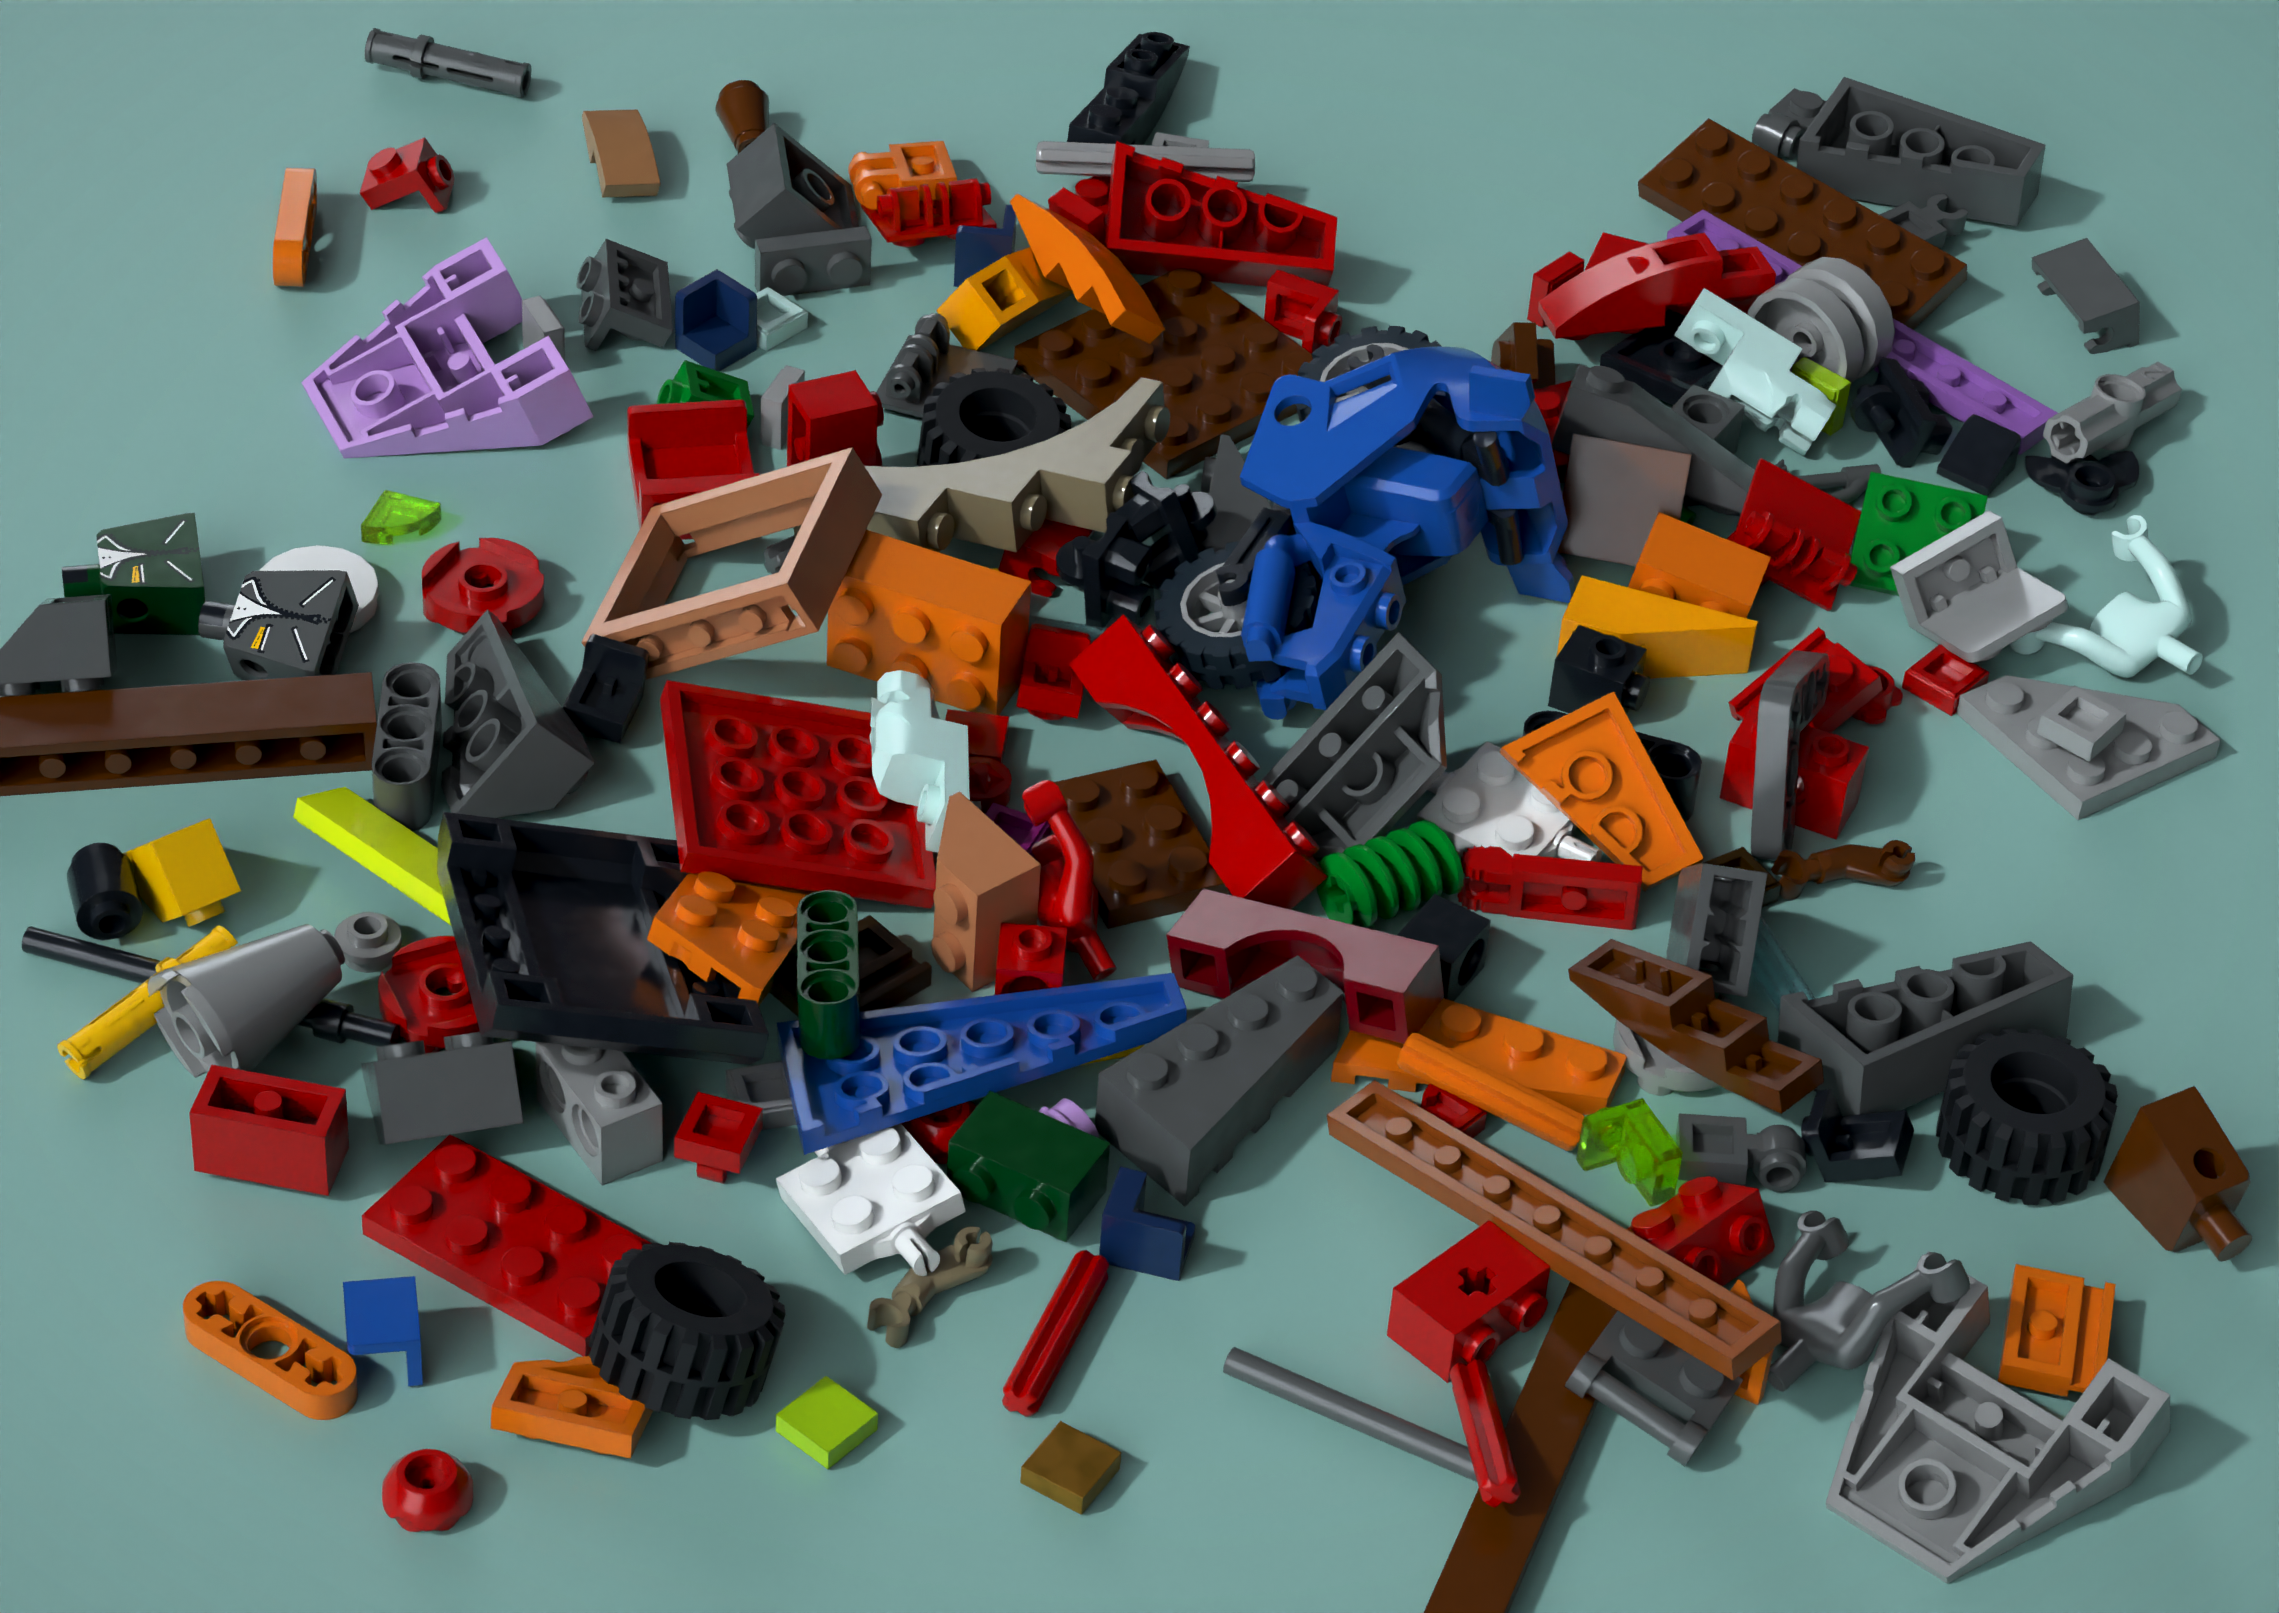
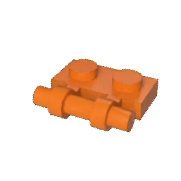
[848,141,957,210]

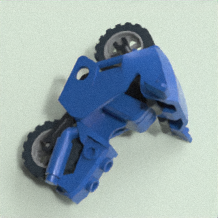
[1154,326,1576,720]

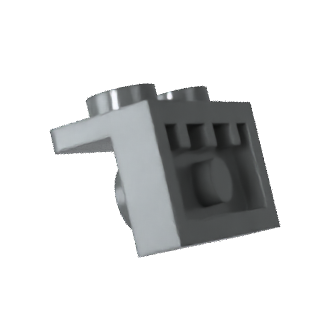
[576,239,673,351]

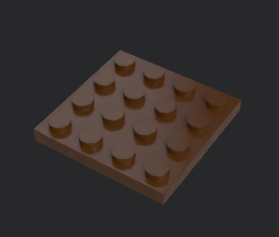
[1014,268,1313,479]

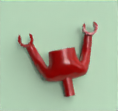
[1022,780,1117,981]

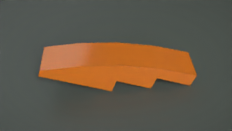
[1010,194,1165,344]

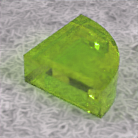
[361,490,441,545]

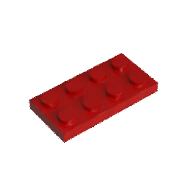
[362,1134,651,1356]

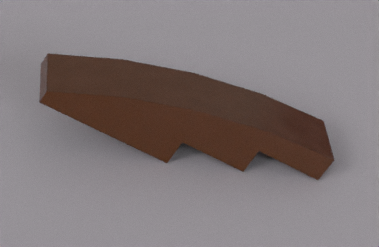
[1568,939,1824,1114]

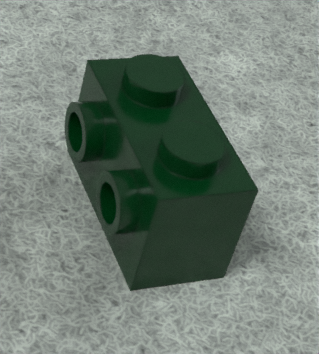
[947,1091,1110,1242]

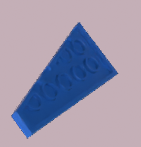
[777,973,1187,1155]

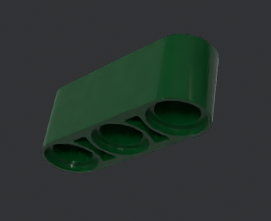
[797,890,861,1060]

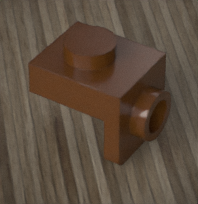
[1491,322,1556,389]

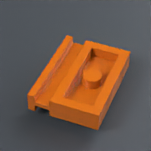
[1998,1264,2116,1397]

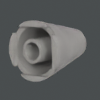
[147,924,345,1078]

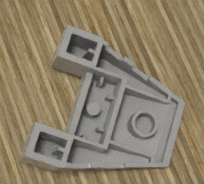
[1826,1251,2170,1584]

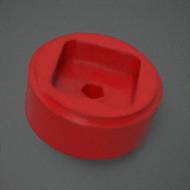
[969,756,1012,814]

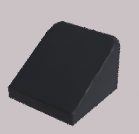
[1936,414,2021,496]

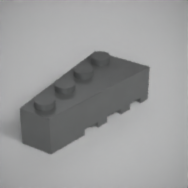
[1796,77,2046,226]

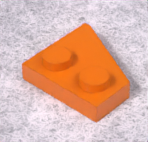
[491,1356,653,1459]

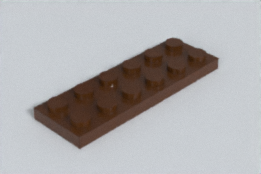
[1638,118,1967,330]

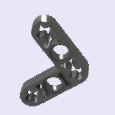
[1751,650,1830,861]

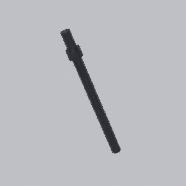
[22,926,400,1047]

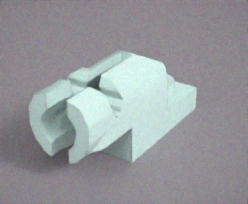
[1674,288,1836,456]
[869,670,970,853]

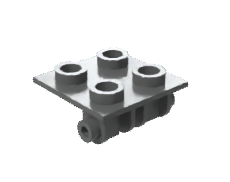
[876,313,1018,417]

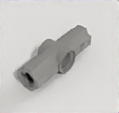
[2043,362,2182,464]

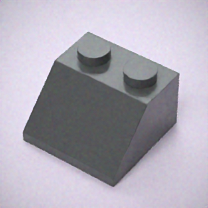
[726,123,859,249]

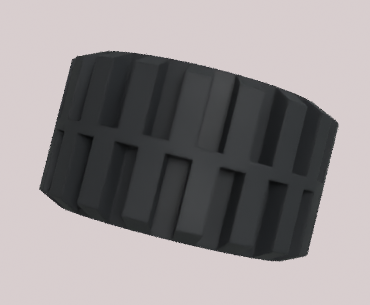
[916,368,1072,466]
[1936,1028,2118,1205]
[589,1242,786,1420]

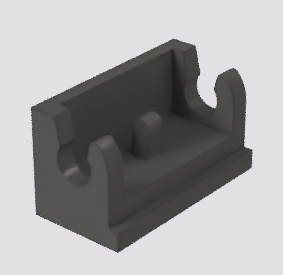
[2032,238,2140,354]

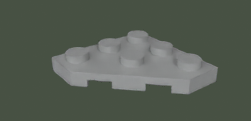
[1956,675,2220,820]

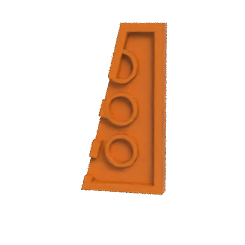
[1331,998,1627,1117]

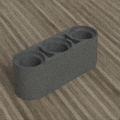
[372,662,442,831]

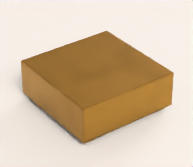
[1020,1421,1121,1515]

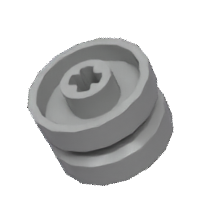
[1747,257,1895,386]

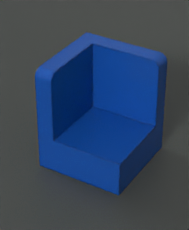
[343,1276,423,1387]

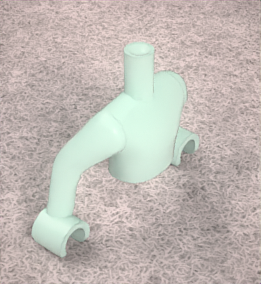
[2010,515,2203,678]

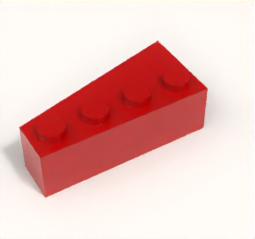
[1105,141,1337,287]

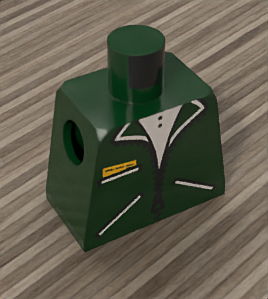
[61,513,205,635]

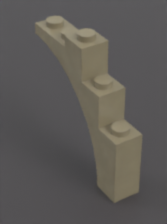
[793,377,1170,552]

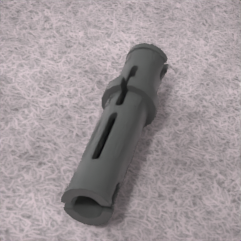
[365,28,532,98]

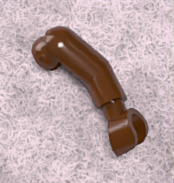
[1771,840,1915,900]

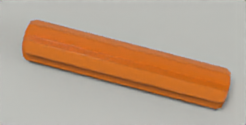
[1397,1033,1587,1151]

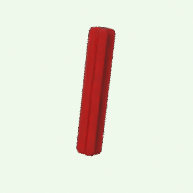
[1002,1250,1109,1417]
[1449,1359,1521,1508]

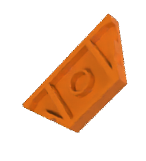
[647,872,813,1006]

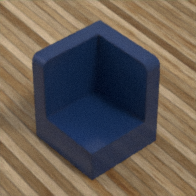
[954,205,1017,287]
[675,269,758,372]
[1099,1167,1195,1281]

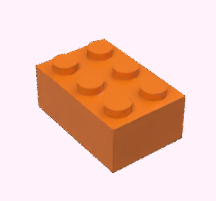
[827,530,1031,715]

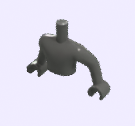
[1767,1211,1970,1392]

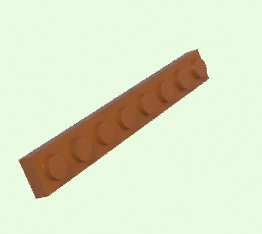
[1327,1080,1782,1380]

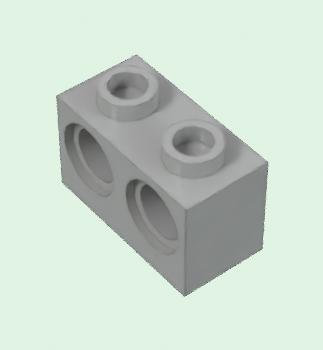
[536,1042,663,1185]

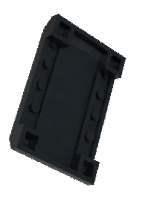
[437,812,769,1065]

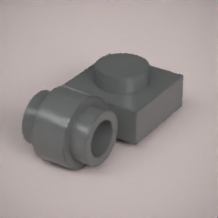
[1752,88,1827,159]
[1676,1113,1807,1192]

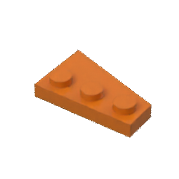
[1499,691,1704,891]

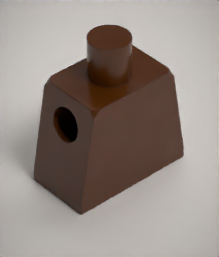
[2103,1086,2252,1262]

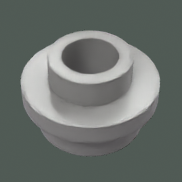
[334,912,402,973]

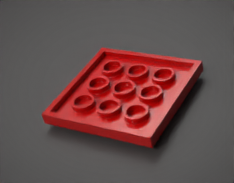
[660,680,936,909]

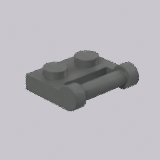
[1564,1311,1744,1467]

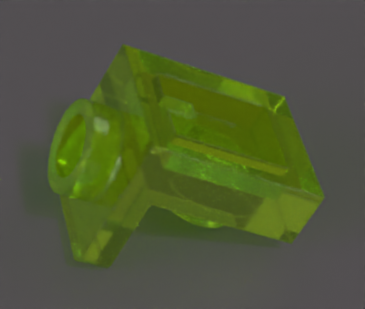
[1576,1098,1683,1207]

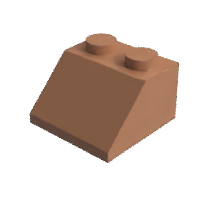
[931,791,1041,992]

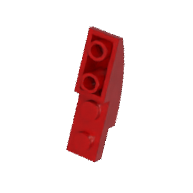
[1538,232,1776,340]

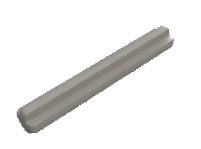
[1036,141,1255,182]

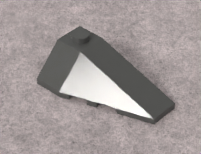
[441,610,594,818]

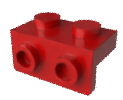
[1627,1176,1775,1287]

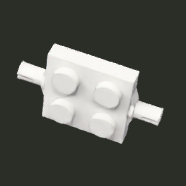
[1417,741,1602,862]
[776,1124,966,1276]

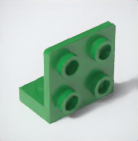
[1849,472,1988,596]

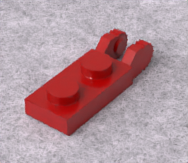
[1457,845,1643,930]

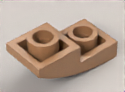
[582,109,661,198]

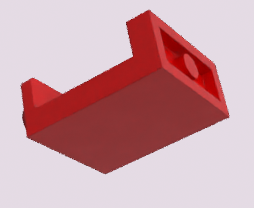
[627,399,760,540]

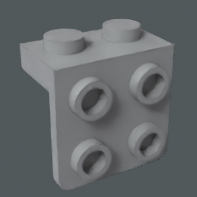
[1890,511,2068,663]

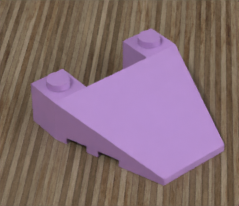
[301,237,594,458]

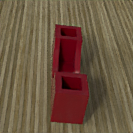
[1166,889,1444,1044]

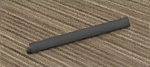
[1223,1347,1477,1482]

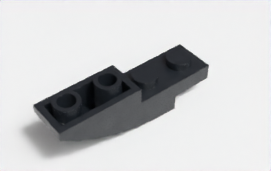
[1067,32,1190,145]

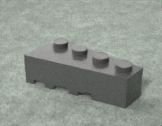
[1777,941,2074,1116]
[1095,955,1343,1207]

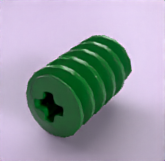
[1317,820,1464,927]

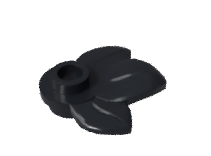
[2024,451,2139,515]

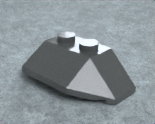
[1259,632,1447,862]

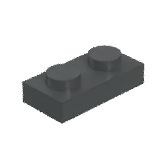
[755,226,872,296]

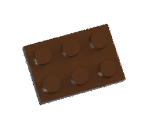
[1054,759,1228,929]

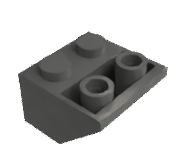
[0,594,117,696]
[361,1032,523,1145]

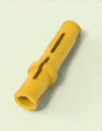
[57,925,238,1079]

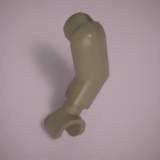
[867,1226,993,1348]

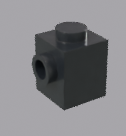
[1548,625,1650,715]

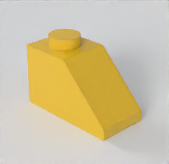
[123,818,241,927]

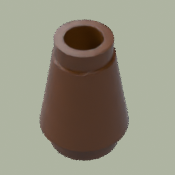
[715,80,769,154]

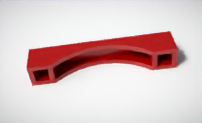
[1069,614,1327,910]

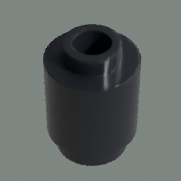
[67,843,143,940]

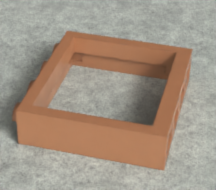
[581,447,882,680]

